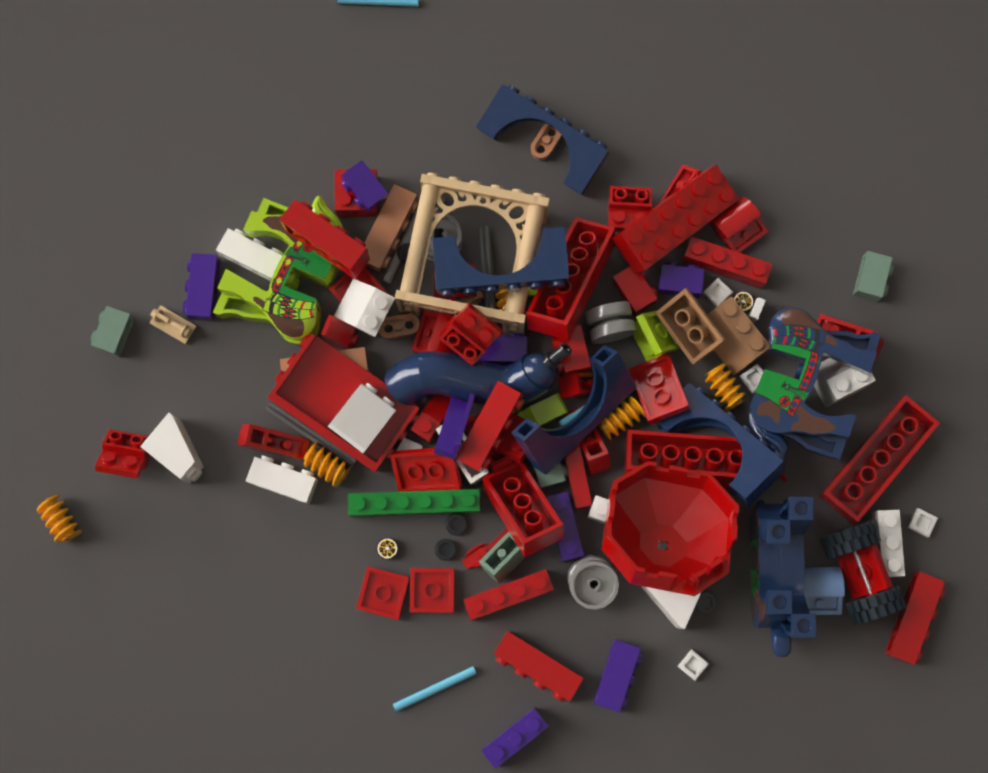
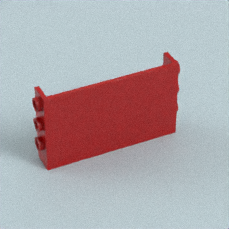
[267,333,421,472]

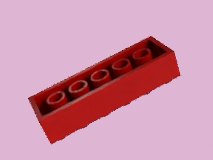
[612,164,739,274]
[526,217,615,341]
[818,395,940,524]
[624,430,742,488]

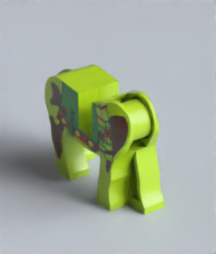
[213,196,343,345]

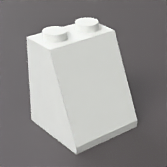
[334,279,395,337]
[814,358,876,408]
[328,383,396,453]
[140,413,204,483]
[641,586,701,629]

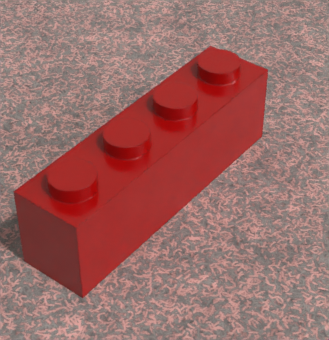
[682,236,772,289]
[455,381,524,472]
[463,569,554,621]
[884,571,945,665]
[494,631,584,702]

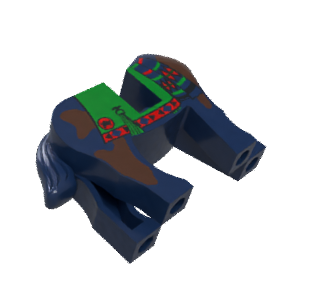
[749,307,881,462]
[750,497,816,657]

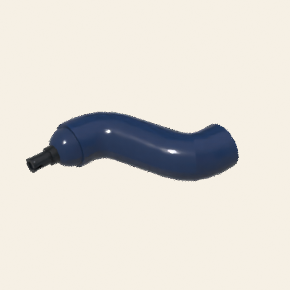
[385,343,572,405]

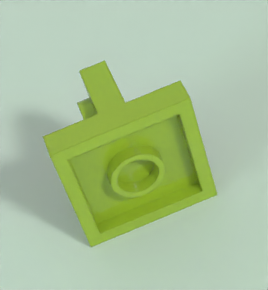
[633,311,680,362]

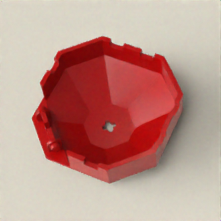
[602,461,739,596]

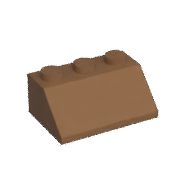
[655,288,725,365]
[707,296,769,376]

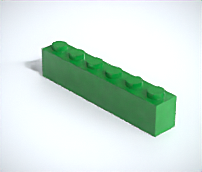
[348,489,480,517]

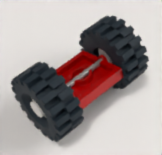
[820,520,907,625]

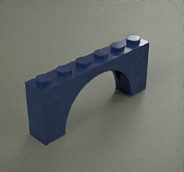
[476,84,609,196]
[433,227,569,297]
[511,345,637,475]
[655,383,786,507]

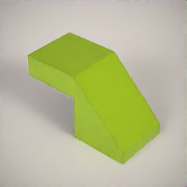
[517,393,568,426]

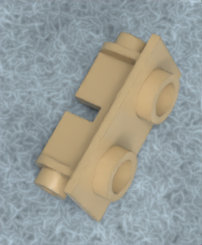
[150,305,197,344]

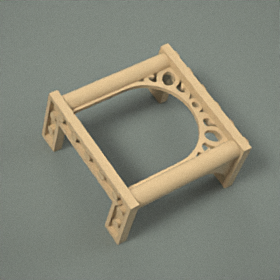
[395,173,549,336]

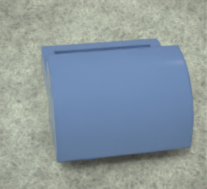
[804,567,845,615]

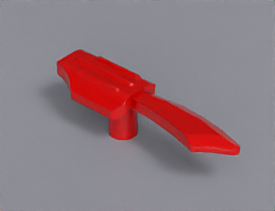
[462,528,508,569]

